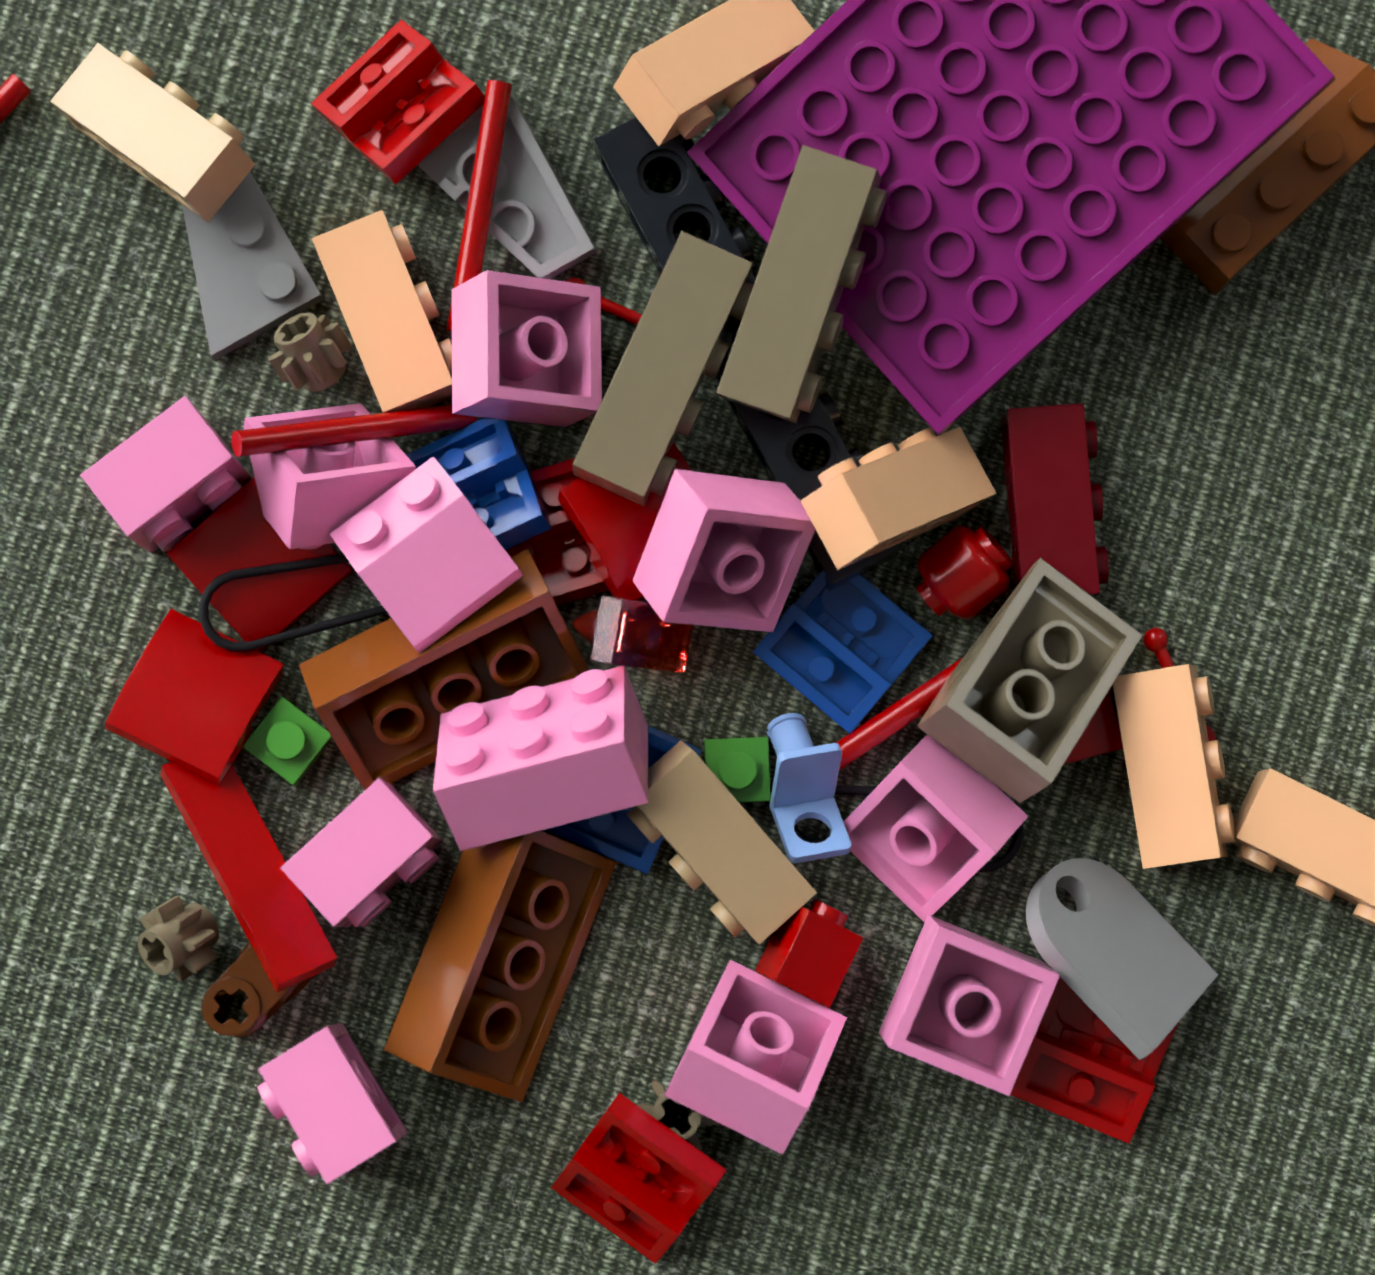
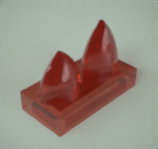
[572,595,693,673]

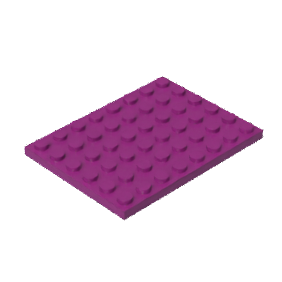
[687,0,1335,435]

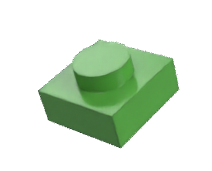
[243,696,333,786]
[704,737,771,803]

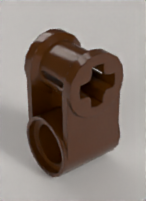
[201,942,315,1038]

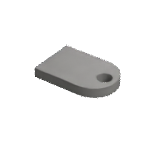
[1026,858,1218,1060]

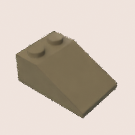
[917,558,1142,803]

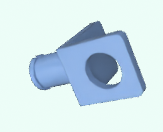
[766,713,851,863]

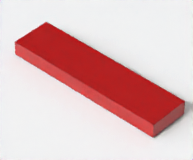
[160,762,338,993]

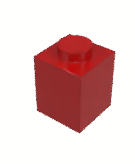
[755,899,864,1008]

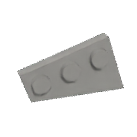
[417,91,598,279]
[182,172,324,361]

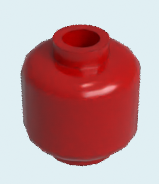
[916,525,1013,620]

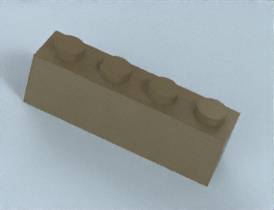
[716,145,887,423]
[572,231,754,506]

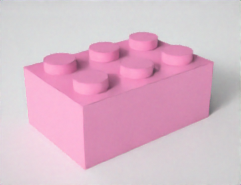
[433,665,648,851]

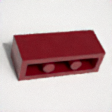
[1000,403,1109,598]

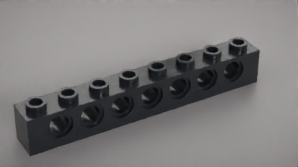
[594,117,901,591]

